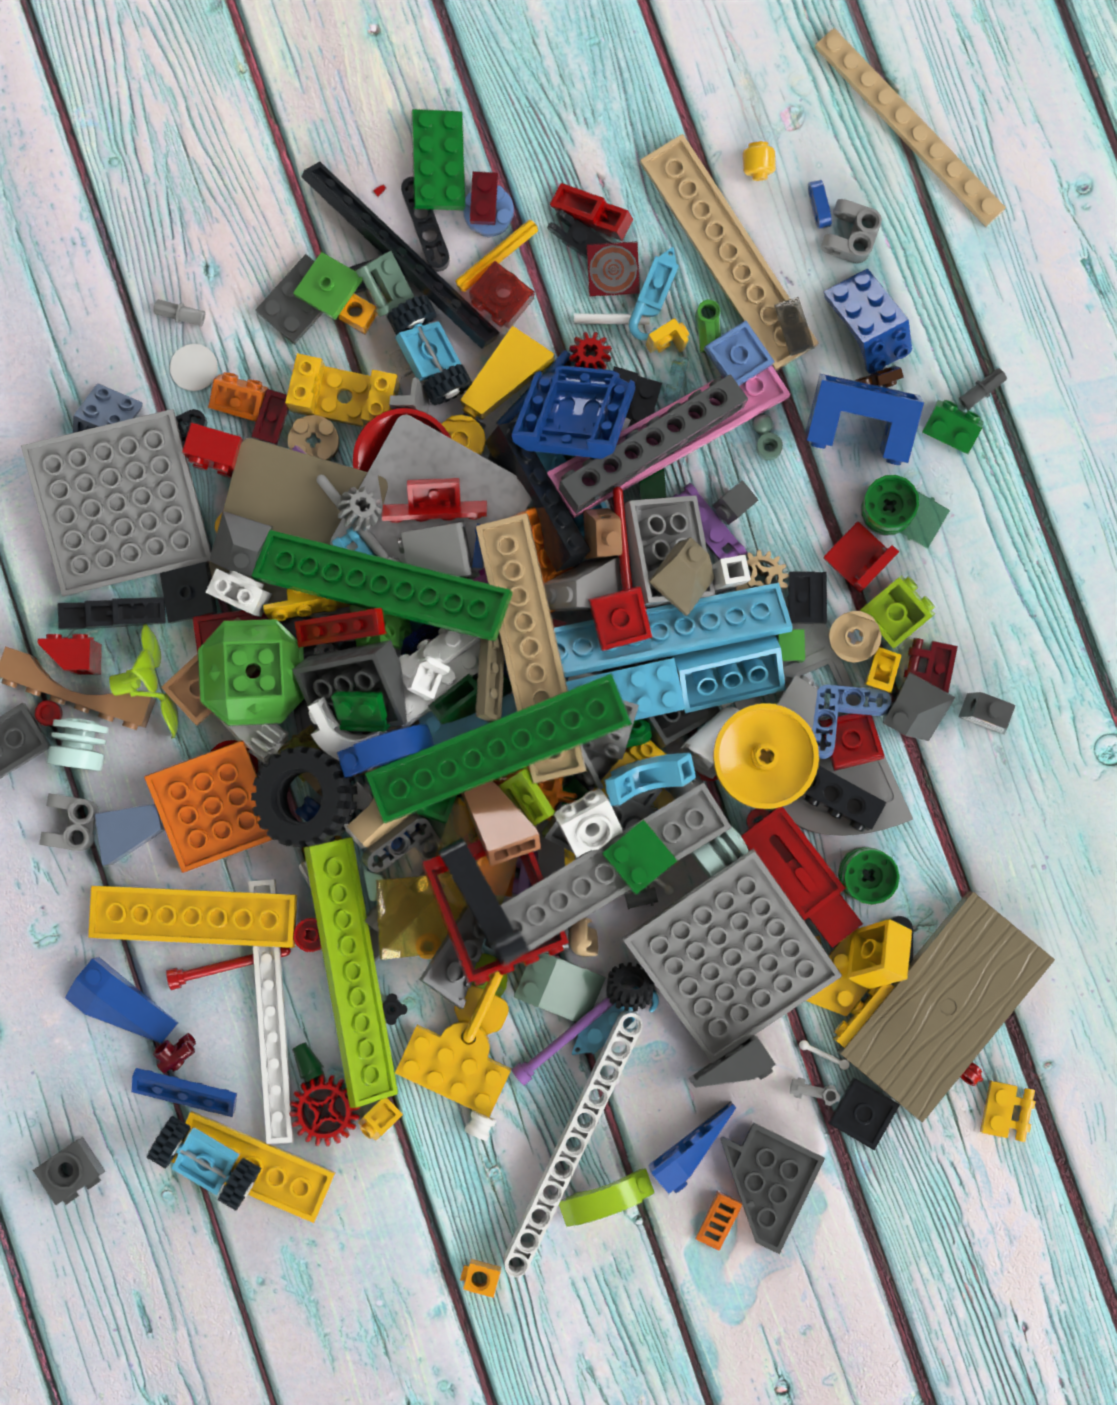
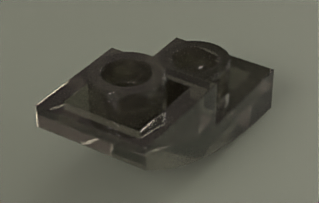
[774,297,814,356]

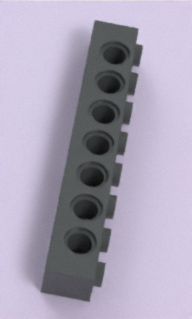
[559,374,748,514]

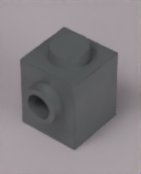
[712,480,758,525]

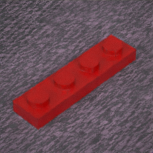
[295,608,386,647]

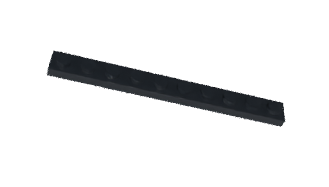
[301,162,500,349]

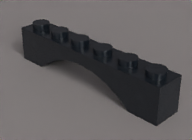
[485,421,591,572]

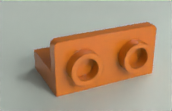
[208,372,269,422]

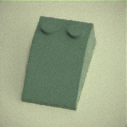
[514,952,606,1022]

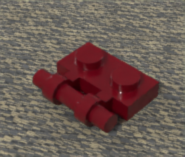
[903,638,958,693]

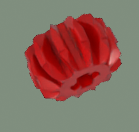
[569,332,612,370]

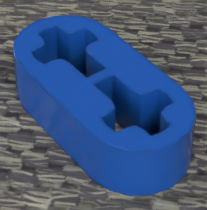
[808,180,832,229]

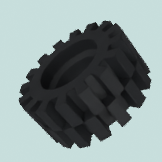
[606,962,654,1012]

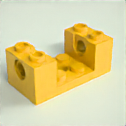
[285,353,400,428]

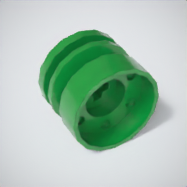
[861,475,919,536]
[838,846,900,905]

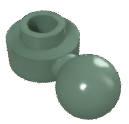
[753,414,783,460]

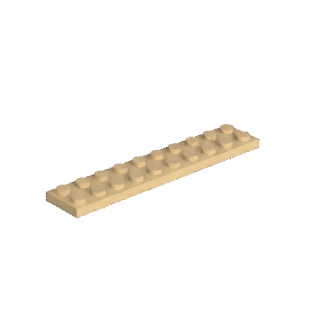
[640,134,819,371]
[476,513,586,783]

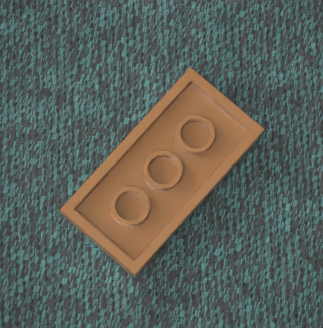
[161,617,259,726]

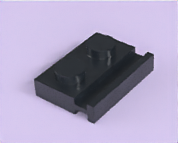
[788,572,827,624]

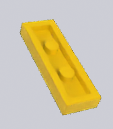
[834,984,894,1048]

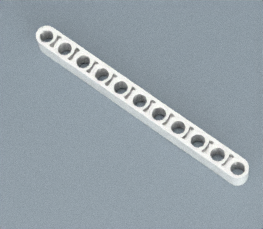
[504,1009,643,1277]

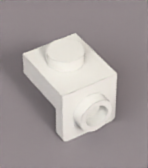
[407,656,450,701]

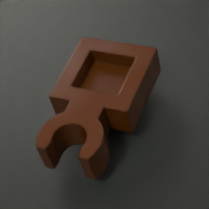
[855,365,904,388]

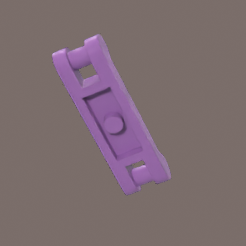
[672,483,748,560]

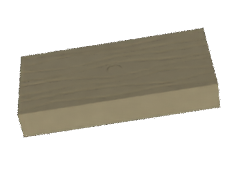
[837,892,1055,1123]

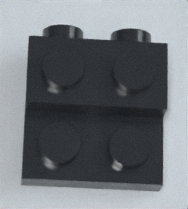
[613,366,662,427]

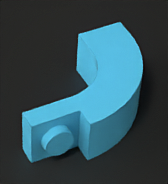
[605,753,696,806]

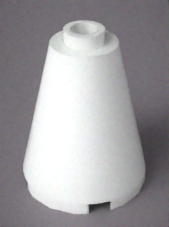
[679,707,740,779]

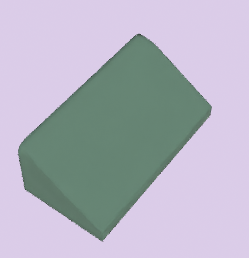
[364,870,387,901]

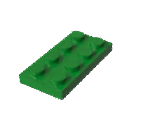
[411,109,466,211]

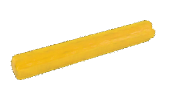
[455,219,538,292]

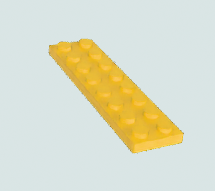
[88,886,297,948]

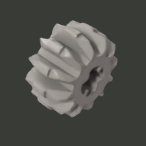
[337,486,382,532]

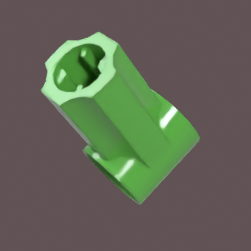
[695,299,721,354]

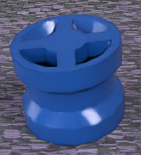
[294,795,321,822]

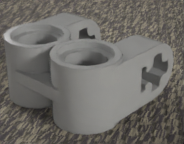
[820,199,882,263]
[39,793,99,851]

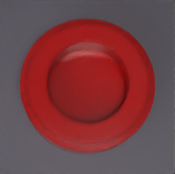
[35,700,62,726]

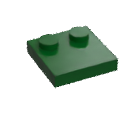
[602,819,677,895]

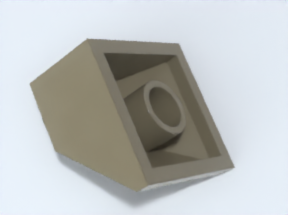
[648,537,715,616]

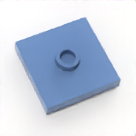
[704,320,775,386]

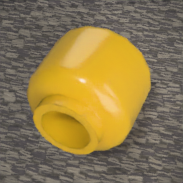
[742,141,776,181]

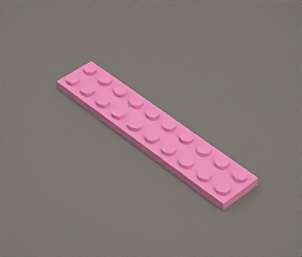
[547,365,790,518]

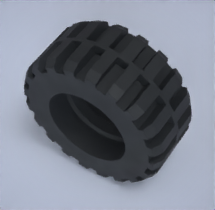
[251,747,358,847]

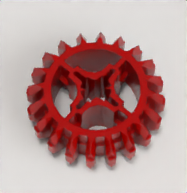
[289,1075,361,1146]

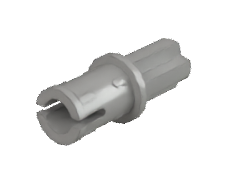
[154,299,206,327]

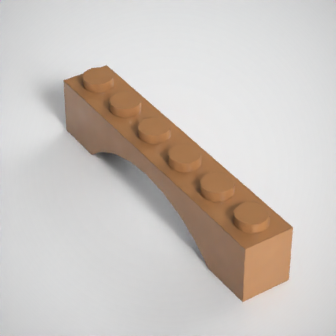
[0,646,156,730]

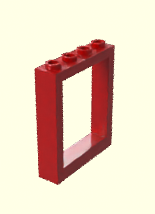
[421,840,569,986]

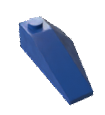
[648,1101,736,1194]

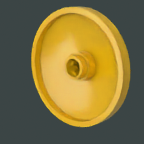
[713,703,819,809]

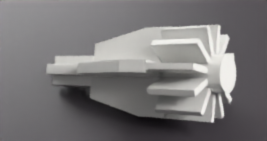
[221,720,289,764]

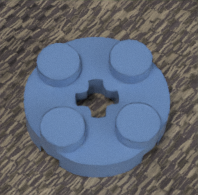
[463,185,514,237]

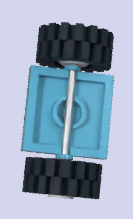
[387,295,472,405]
[147,1116,261,1211]

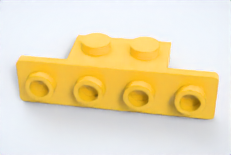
[263,589,350,621]

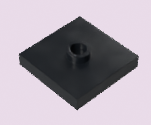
[160,562,218,624]
[828,1077,900,1151]

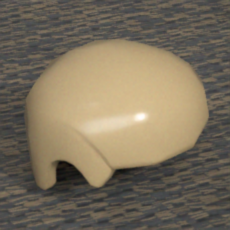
[568,917,598,957]

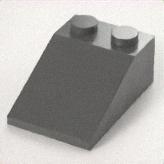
[689,1035,776,1088]

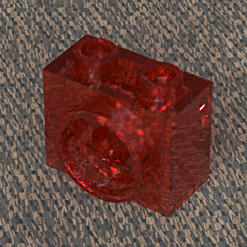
[469,260,535,329]

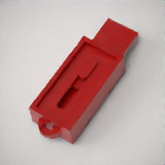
[740,806,863,948]

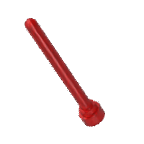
[612,486,632,590]
[166,947,291,990]

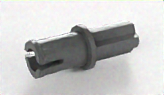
[959,368,1007,410]

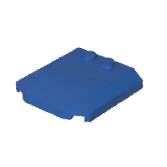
[512,366,635,459]

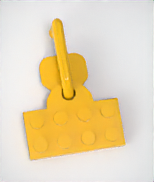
[395,959,512,1117]

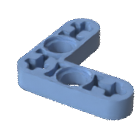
[812,685,891,759]

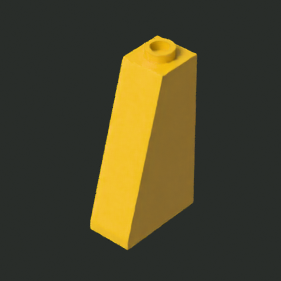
[460,325,555,420]

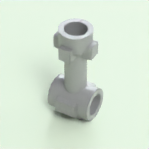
[790,1077,840,1106]

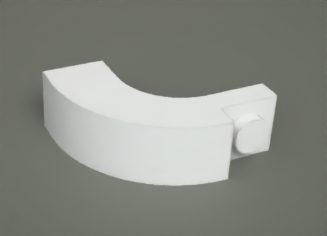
[712,555,751,594]
[308,697,387,760]

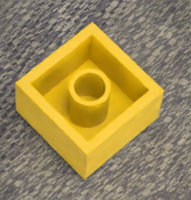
[847,919,912,989]

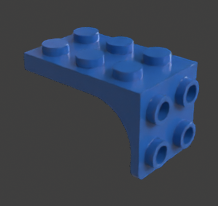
[824,268,912,374]

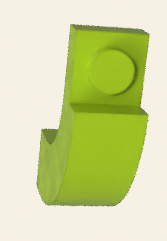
[559,1168,655,1227]

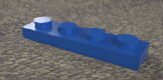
[131,1068,237,1117]

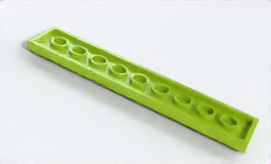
[304,837,398,1108]

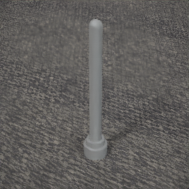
[316,475,402,563]

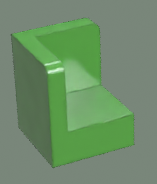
[776,629,805,663]

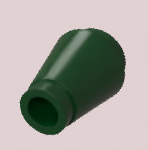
[292,1042,325,1084]

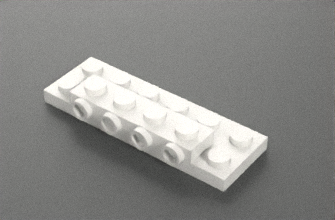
[398,628,505,728]

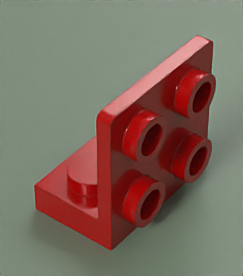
[823,522,899,593]

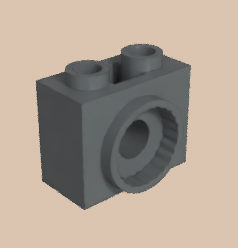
[33,1137,106,1206]

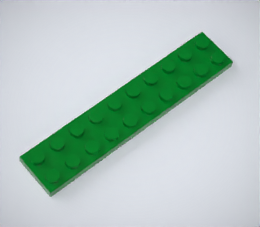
[251,530,513,642]
[365,674,632,823]

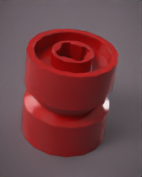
[294,918,322,952]

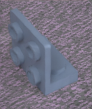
[73,384,143,433]

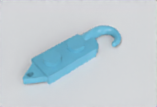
[629,247,679,341]
[572,986,659,1055]

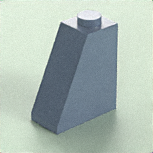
[95,804,165,866]

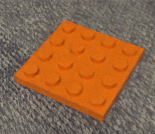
[144,740,272,873]

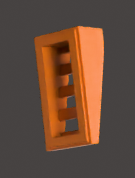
[695,1190,743,1251]

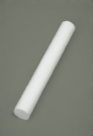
[574,314,650,324]

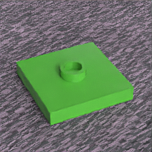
[293,252,363,320]

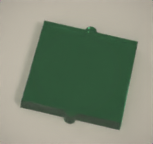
[900,491,950,549]

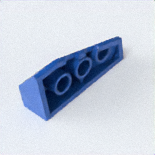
[65,957,179,1043]

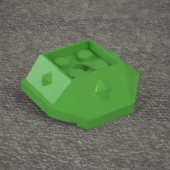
[198,619,304,726]

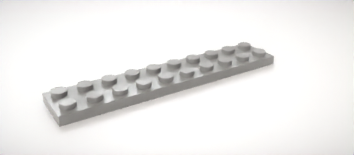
[501,783,732,966]

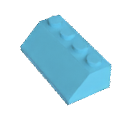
[672,635,786,713]

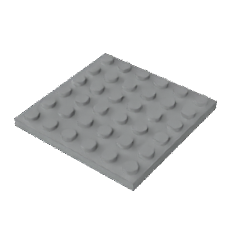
[21,409,211,596]
[623,849,842,1063]

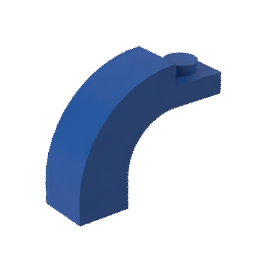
[337,724,434,777]

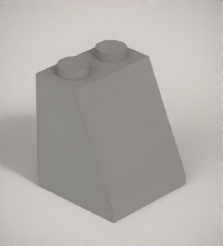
[398,520,474,577]
[544,556,622,611]

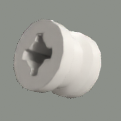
[464,1110,496,1141]

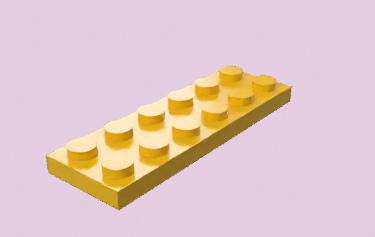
[171,1111,336,1223]

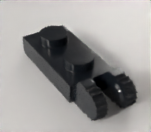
[547,210,611,259]

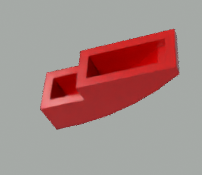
[550,183,633,241]

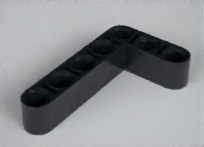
[438,838,529,966]

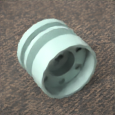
[46,718,109,771]
[690,826,749,878]

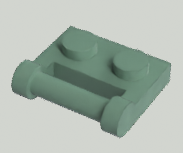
[355,251,415,317]

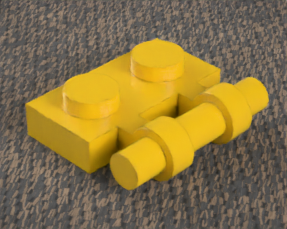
[980,1080,1036,1142]

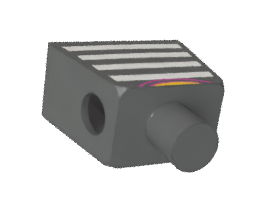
[958,692,1016,735]

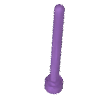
[511,997,615,1086]

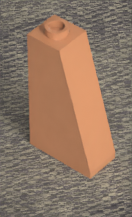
[461,781,541,866]

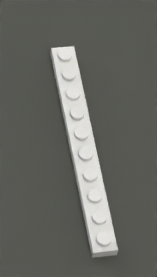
[248,879,294,1144]

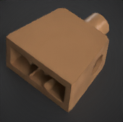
[583,508,622,559]

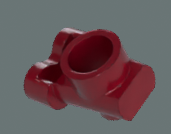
[153,1033,196,1073]

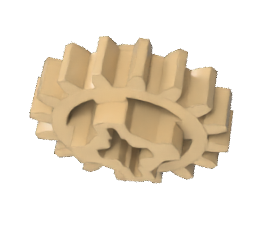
[735,550,789,594]

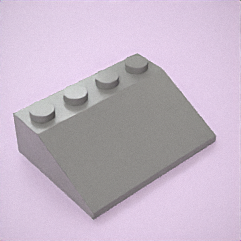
[624,495,715,608]

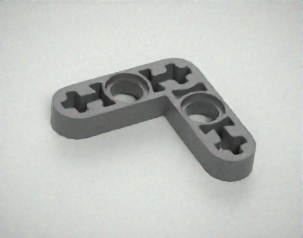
[362,814,450,878]

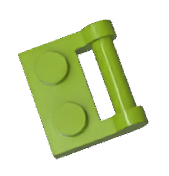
[498,768,555,826]

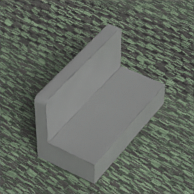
[389,378,429,414]

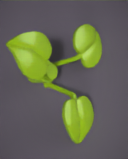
[109,624,179,739]

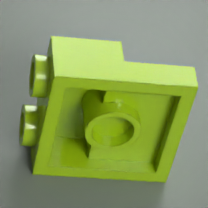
[860,575,935,649]

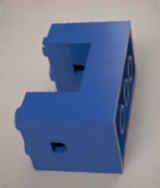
[805,373,924,465]

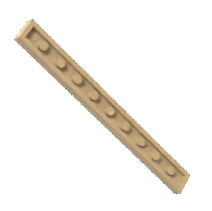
[815,28,1006,227]

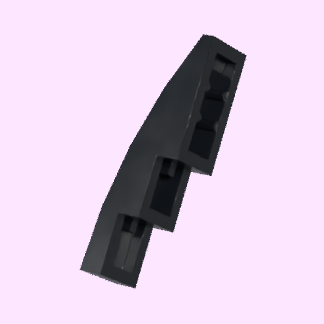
[57,597,166,630]

